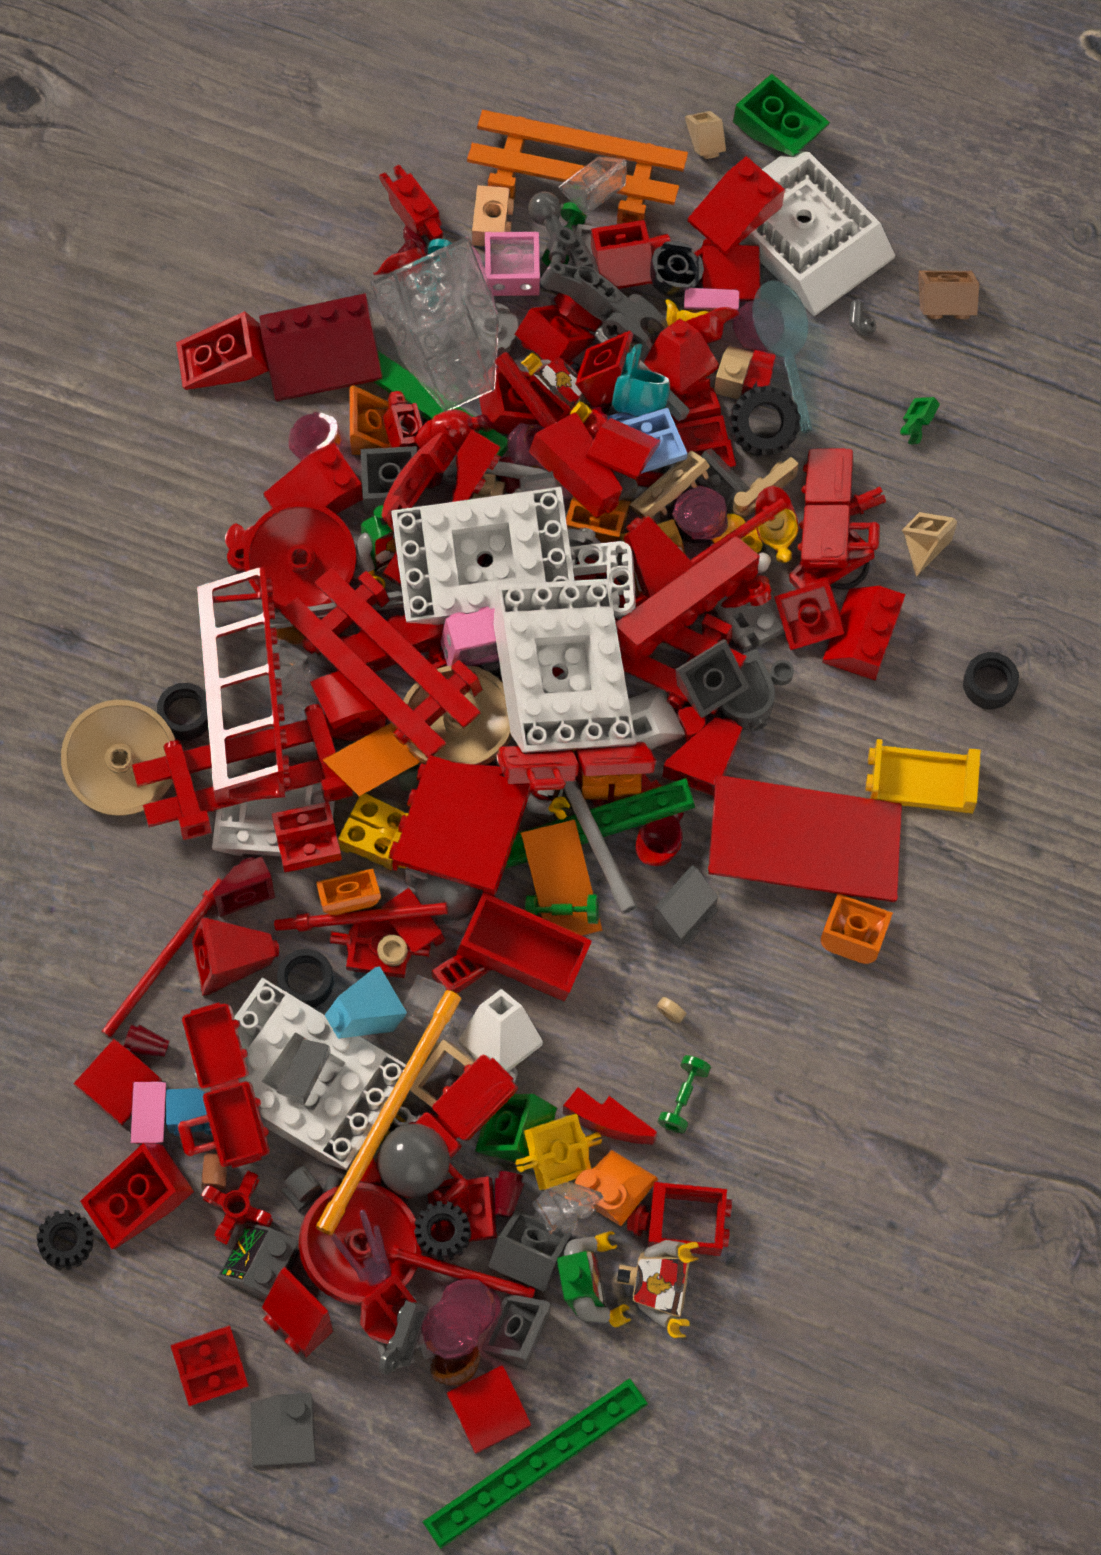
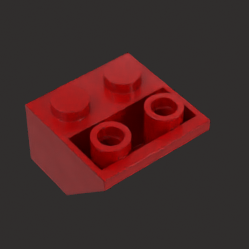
[591,220,652,289]

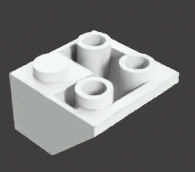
[628,688,685,749]
[458,989,543,1072]

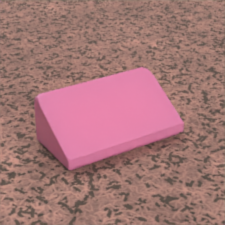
[683,288,739,318]
[130,1082,166,1144]

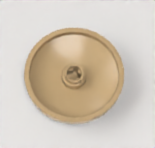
[403,665,512,765]
[61,700,175,816]

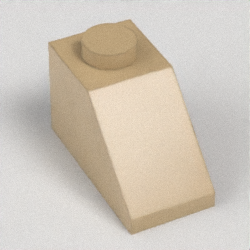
[685,111,726,159]
[714,345,754,399]

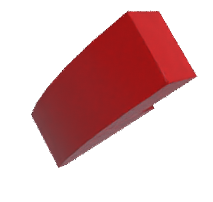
[563,1087,657,1145]

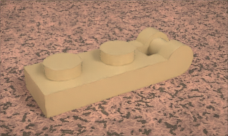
[732,457,799,519]

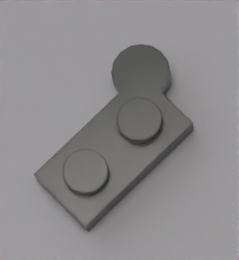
[379,1301,429,1375]

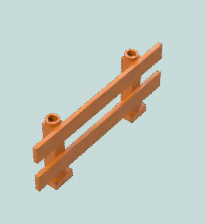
[467,109,688,224]

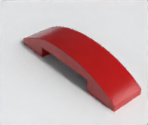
[382,433,457,532]

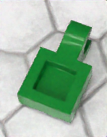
[900,397,940,445]

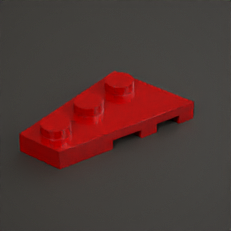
[789,530,875,589]

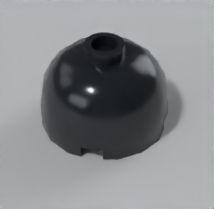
[650,241,704,297]

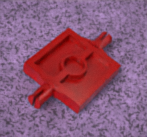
[330,920,431,978]

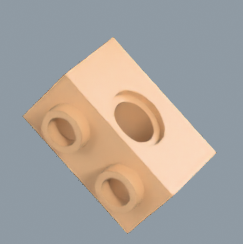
[472,185,514,248]

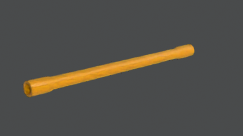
[316,990,461,1236]

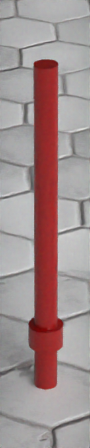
[274,902,448,932]

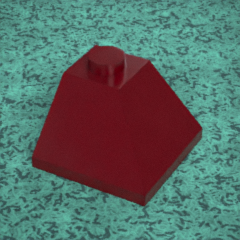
[213,857,275,917]

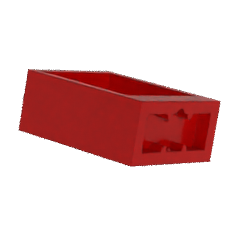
[648,1182,732,1256]

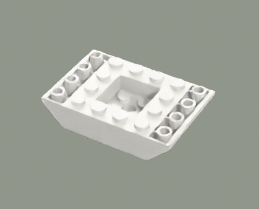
[741,151,895,317]
[391,487,575,625]
[493,579,636,753]
[194,978,406,1170]

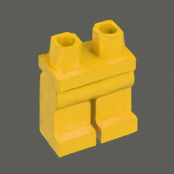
[338,793,408,870]

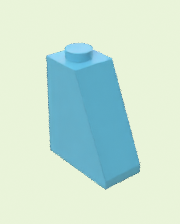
[325,967,407,1039]

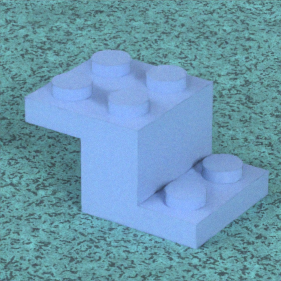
[607,408,687,473]

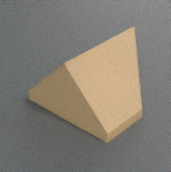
[902,512,957,577]

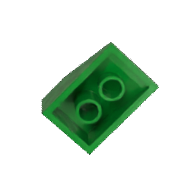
[733,73,830,157]

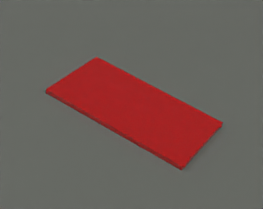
[708,775,902,902]

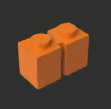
[582,774,641,800]

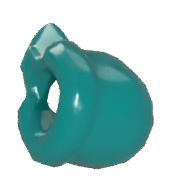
[612,344,670,417]

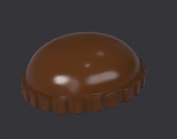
[430,1341,481,1386]

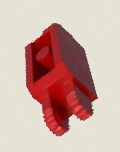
[379,165,443,241]

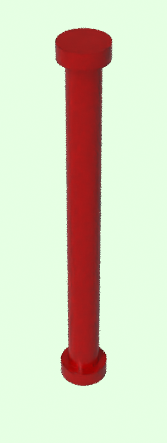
[388,1244,535,1298]

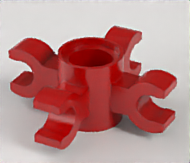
[201,1170,273,1245]

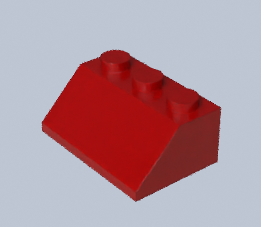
[822,585,906,681]

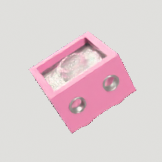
[485,232,540,296]
[440,606,499,666]

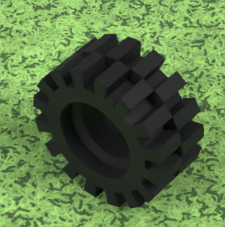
[414,1201,471,1261]
[37,1210,94,1270]

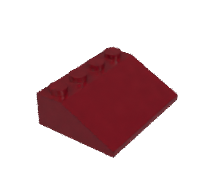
[259,293,383,402]

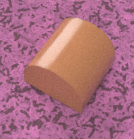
[201,1153,227,1191]

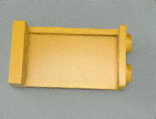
[865,739,981,814]

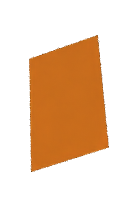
[323,723,420,796]
[521,820,603,936]

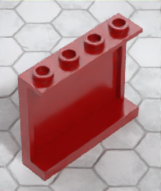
[389,755,530,897]

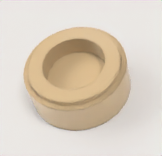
[377,935,408,966]
[656,997,687,1023]

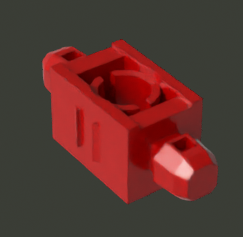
[383,391,423,452]

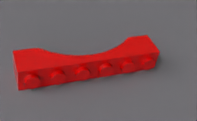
[382,429,501,588]

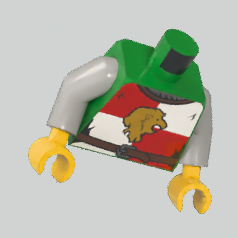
[356,505,397,588]
[557,1231,631,1328]

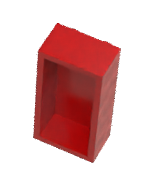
[456,892,592,1002]

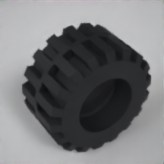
[729,386,801,456]

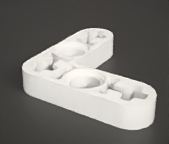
[570,541,636,619]

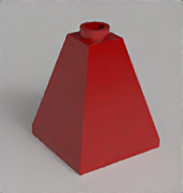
[192,918,279,996]

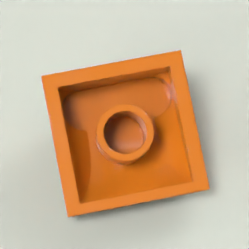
[316,868,381,915]
[820,894,893,964]
[573,1150,658,1226]

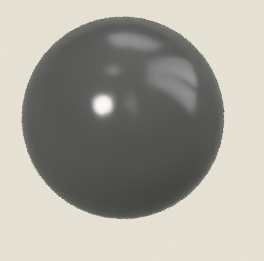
[415,874,483,921]
[377,1124,450,1197]

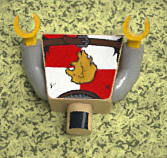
[617,1240,699,1338]

